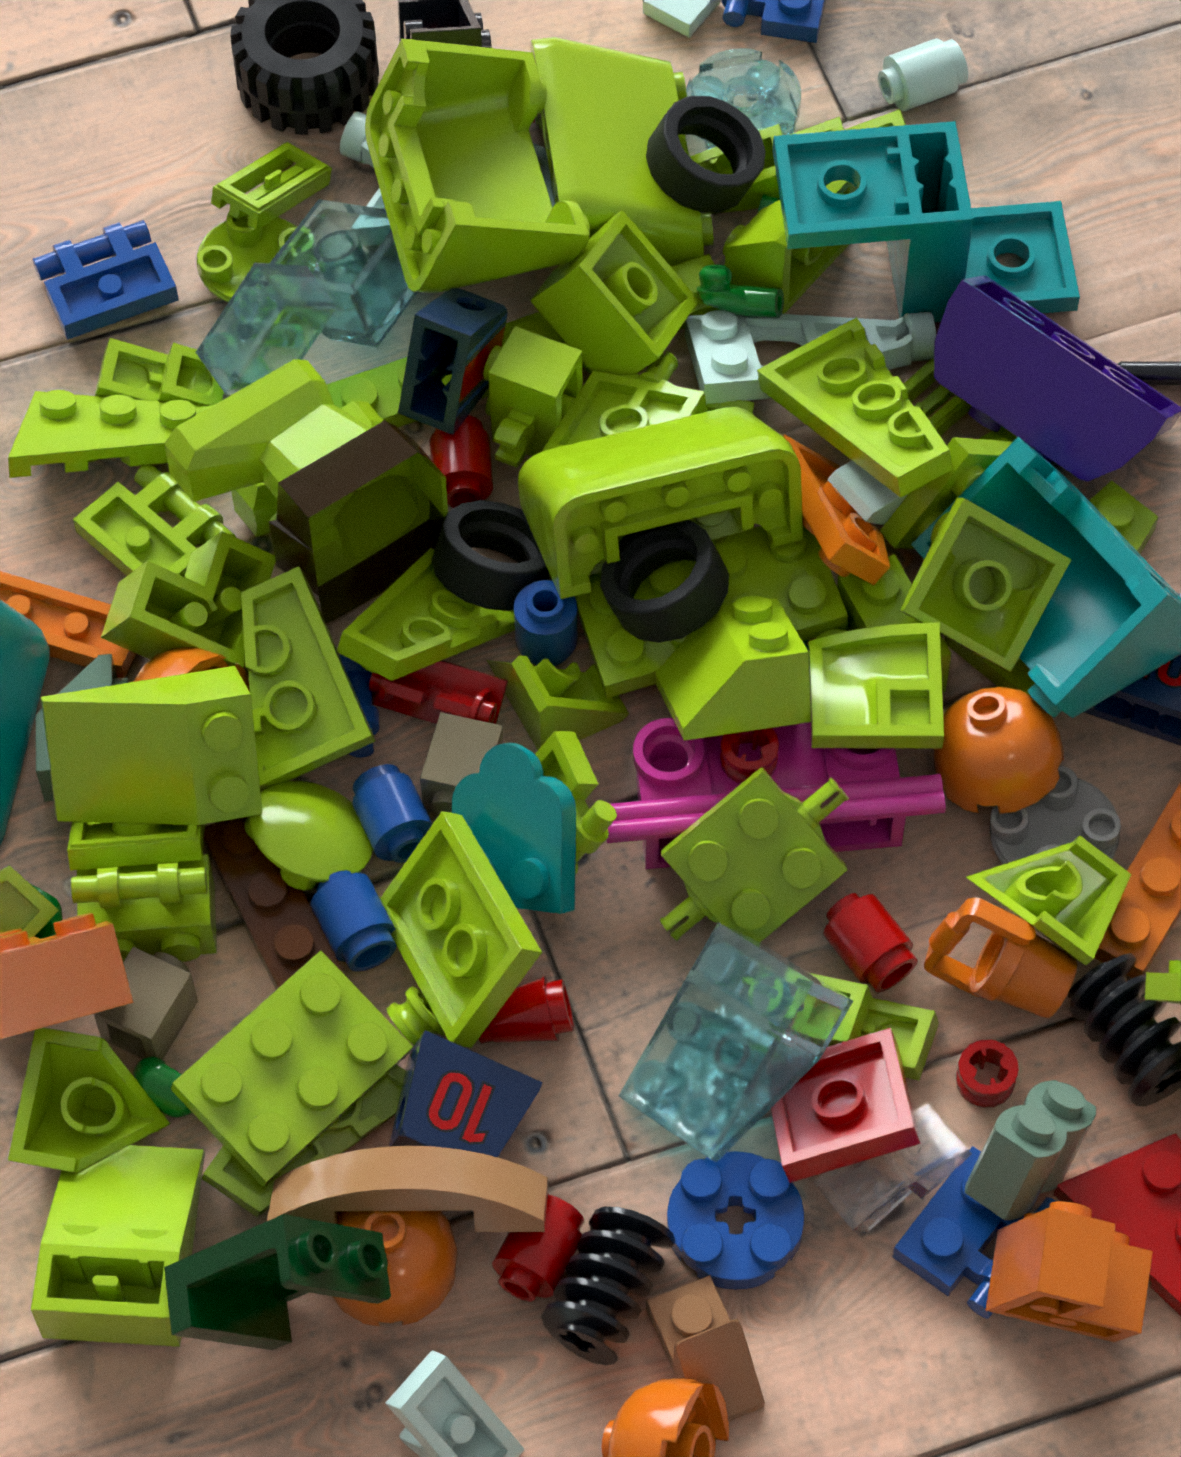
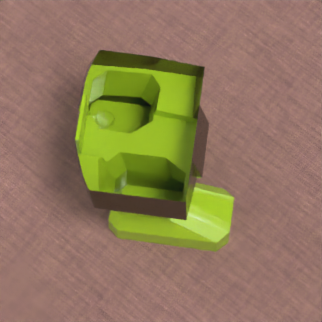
[164,359,448,623]

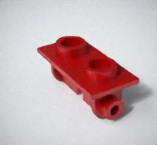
[369,660,508,724]

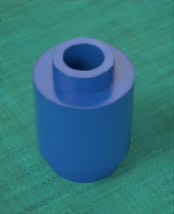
[514,580,578,666]
[352,764,433,863]
[310,870,397,972]

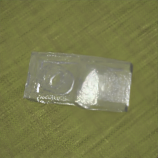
[813,1103,972,1238]

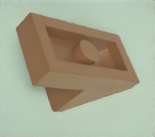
[646,1275,765,1421]

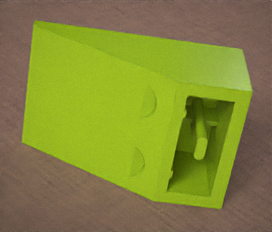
[31,1145,205,1347]

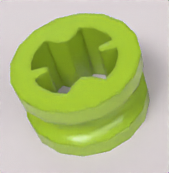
[386,986,445,1045]

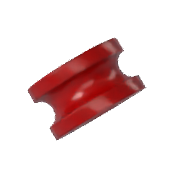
[720,728,779,784]
[956,1039,1019,1108]

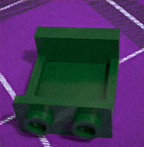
[164,1214,391,1350]

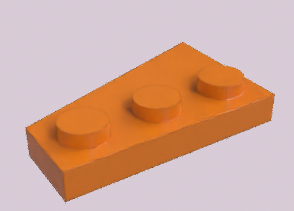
[783,435,890,585]

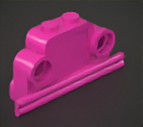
[606,718,946,869]

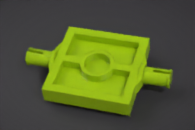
[543,351,707,451]
[659,767,849,954]

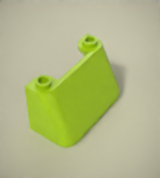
[531,37,714,266]
[365,39,590,293]
[518,407,803,599]

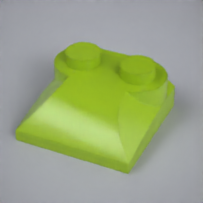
[900,498,1071,672]

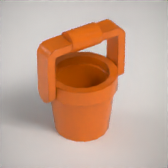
[924,897,1077,1018]

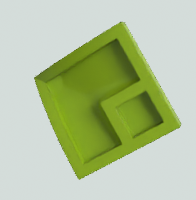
[808,623,944,749]

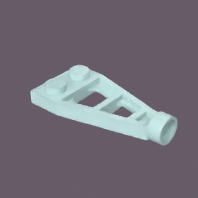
[685,310,936,404]

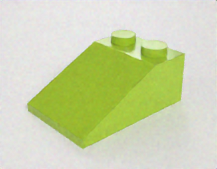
[41,666,263,825]

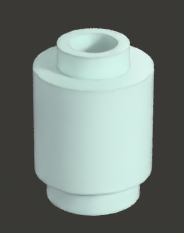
[878,38,968,111]

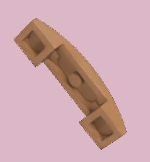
[267,1146,548,1232]

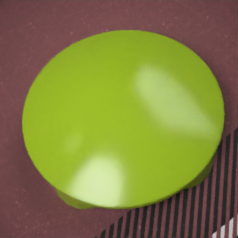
[197,212,315,308]
[244,781,373,890]

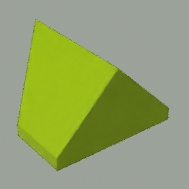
[486,655,629,750]
[966,835,1131,965]
[8,1027,170,1173]

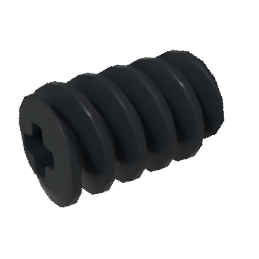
[1068,953,1181,1106]
[541,1206,676,1365]

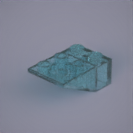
[618,922,853,1162]

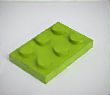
[380,811,542,1048]
[171,950,413,1188]

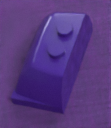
[934,275,1181,482]

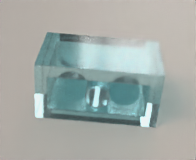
[195,263,338,395]

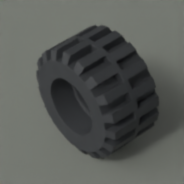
[230,0,379,135]

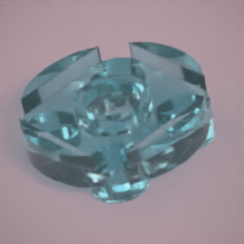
[686,48,801,150]

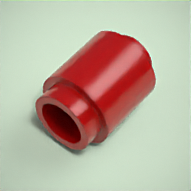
[429,415,493,508]
[823,893,918,993]
[492,1194,585,1302]

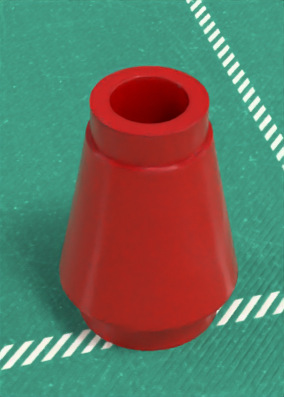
[479,976,574,1044]

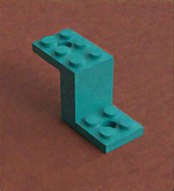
[773,121,1080,322]

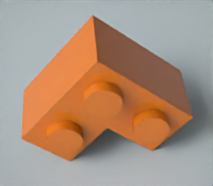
[0,913,134,1039]
[986,1201,1153,1342]

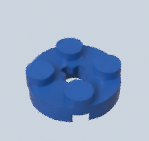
[667,1151,804,1290]

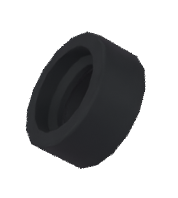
[646,96,766,213]
[432,500,550,611]
[600,520,729,643]

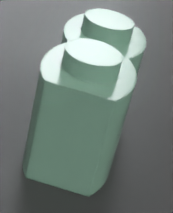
[965,1080,1096,1220]

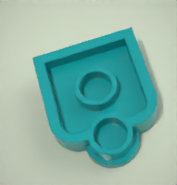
[452,743,576,914]

